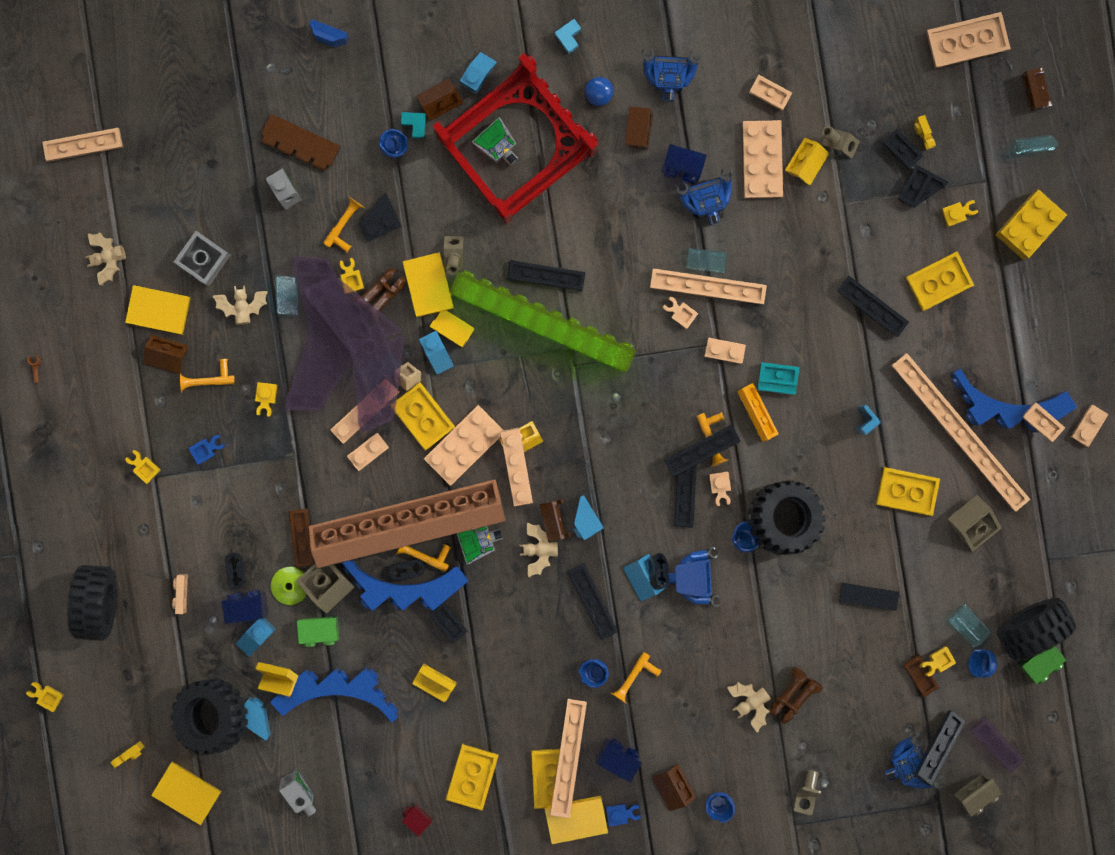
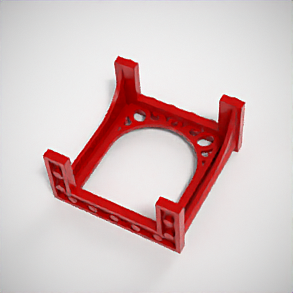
[432,53,598,224]

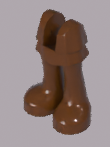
[350,268,406,325]
[770,666,823,724]

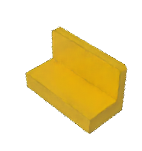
[785,138,829,185]
[430,310,474,348]
[256,662,298,697]
[413,664,457,702]

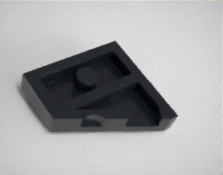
[897,164,949,208]
[359,193,402,243]

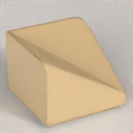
[394,362,421,391]

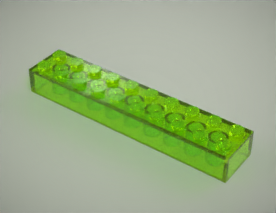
[449,270,636,373]

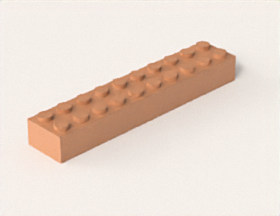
[309,479,506,568]

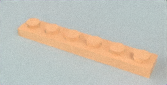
[650,268,767,305]
[550,699,587,818]

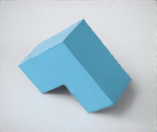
[555,19,581,54]

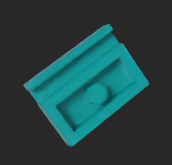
[757,362,799,395]

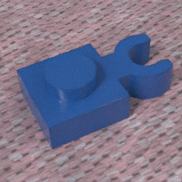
[188,435,226,465]
[606,803,641,826]

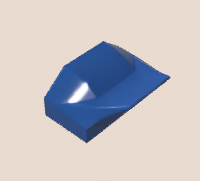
[309,19,349,48]

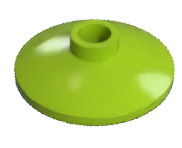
[271,567,307,605]

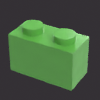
[297,616,339,647]
[1018,646,1066,684]

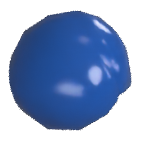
[584,76,614,106]
[379,129,408,159]
[732,522,759,553]
[968,649,998,678]
[578,659,609,688]
[705,792,735,823]

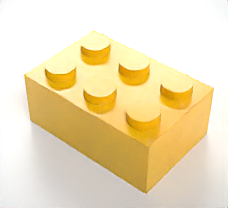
[995,189,1067,260]

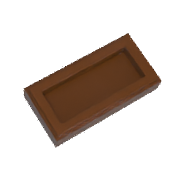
[902,654,940,697]

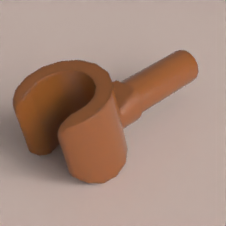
[27,355,41,383]

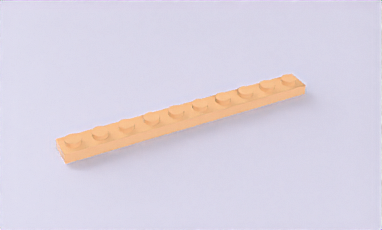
[891,353,1030,512]

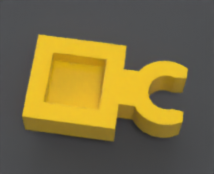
[913,115,936,150]
[941,200,978,227]
[340,258,365,294]
[255,382,278,417]
[125,450,161,484]
[919,646,956,676]
[26,682,64,712]
[110,741,144,768]

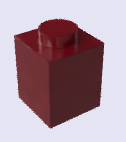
[402,804,433,837]

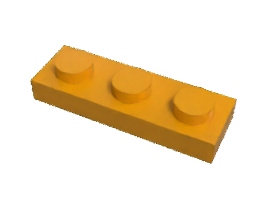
[737,383,779,442]

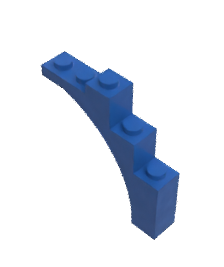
[951,369,1077,433]
[342,560,469,611]
[270,667,399,722]

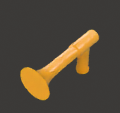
[323,196,365,253]
[180,359,235,393]
[696,412,729,467]
[395,544,451,572]
[611,652,662,704]

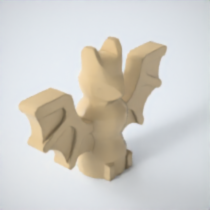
[85,232,126,286]
[213,285,268,325]
[520,523,558,577]
[727,682,771,732]

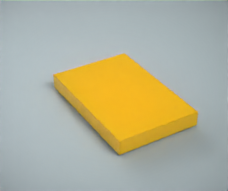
[403,252,454,317]
[905,252,974,311]
[125,285,191,335]
[390,382,455,451]
[876,467,940,516]
[446,744,499,811]
[531,749,560,809]
[151,761,222,825]
[544,795,608,844]

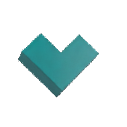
[401,112,426,139]

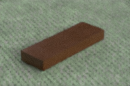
[289,508,315,568]

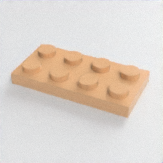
[926,12,1011,69]
[742,120,783,198]
[424,405,503,486]

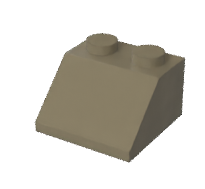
[948,495,1002,552]
[296,563,354,613]
[953,772,1002,816]

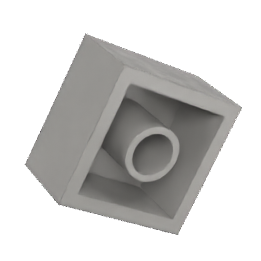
[174,231,231,286]

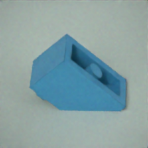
[460,52,497,95]
[419,331,454,375]
[573,495,604,540]
[236,616,276,657]
[244,697,271,740]

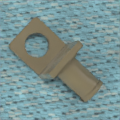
[821,126,859,158]
[444,236,464,275]
[793,770,821,816]

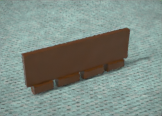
[261,114,341,172]

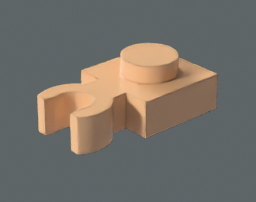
[663,297,698,329]
[709,472,731,506]

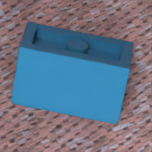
[856,404,881,435]
[623,554,667,601]

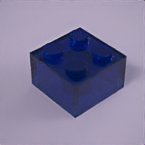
[661,144,707,184]
[221,590,269,624]
[595,738,642,783]

